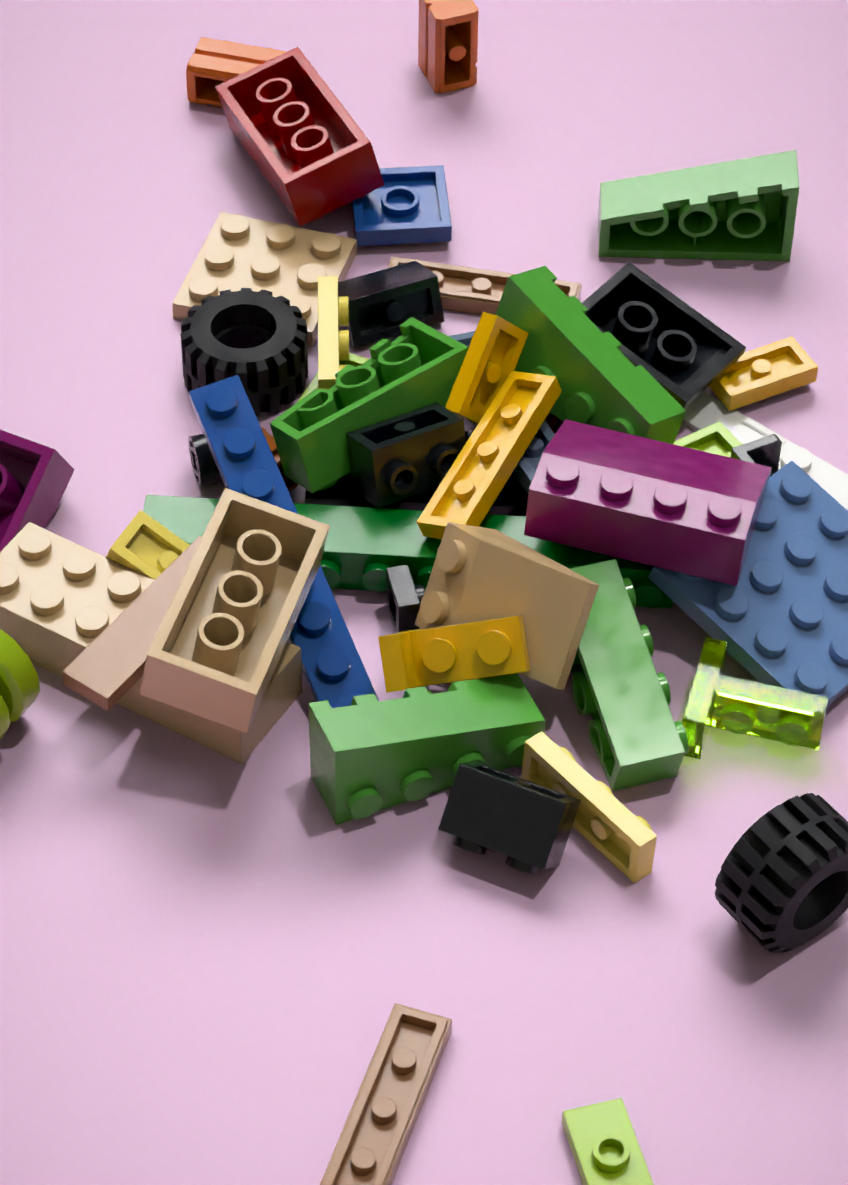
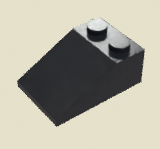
[582,262,746,408]

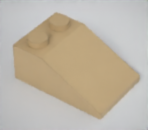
[415,522,599,690]

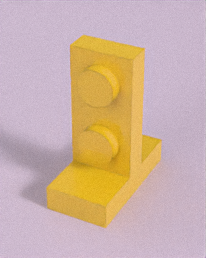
[378,615,531,693]

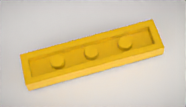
[417,371,562,539]

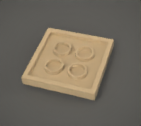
[172,212,357,347]

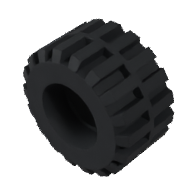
[180,288,308,417]
[714,793,848,953]

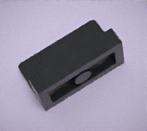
[338,261,445,348]

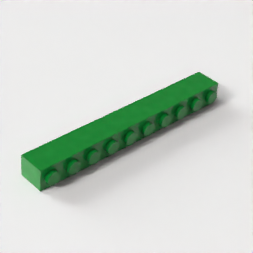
[143,495,673,608]

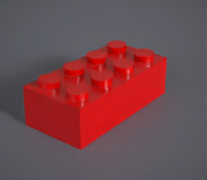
[215,47,385,227]

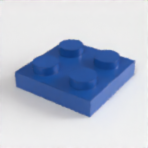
[352,165,452,246]

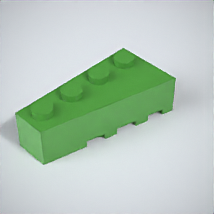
[598,150,800,261]
[496,266,686,444]
[270,317,469,493]
[570,559,689,791]
[308,673,546,825]

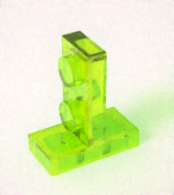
[682,638,829,759]

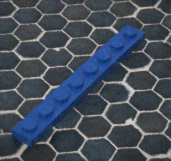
[189,375,379,708]

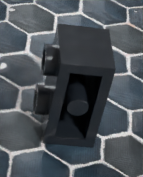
[346,402,466,508]
[438,761,581,874]

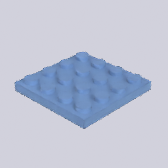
[648,460,848,725]

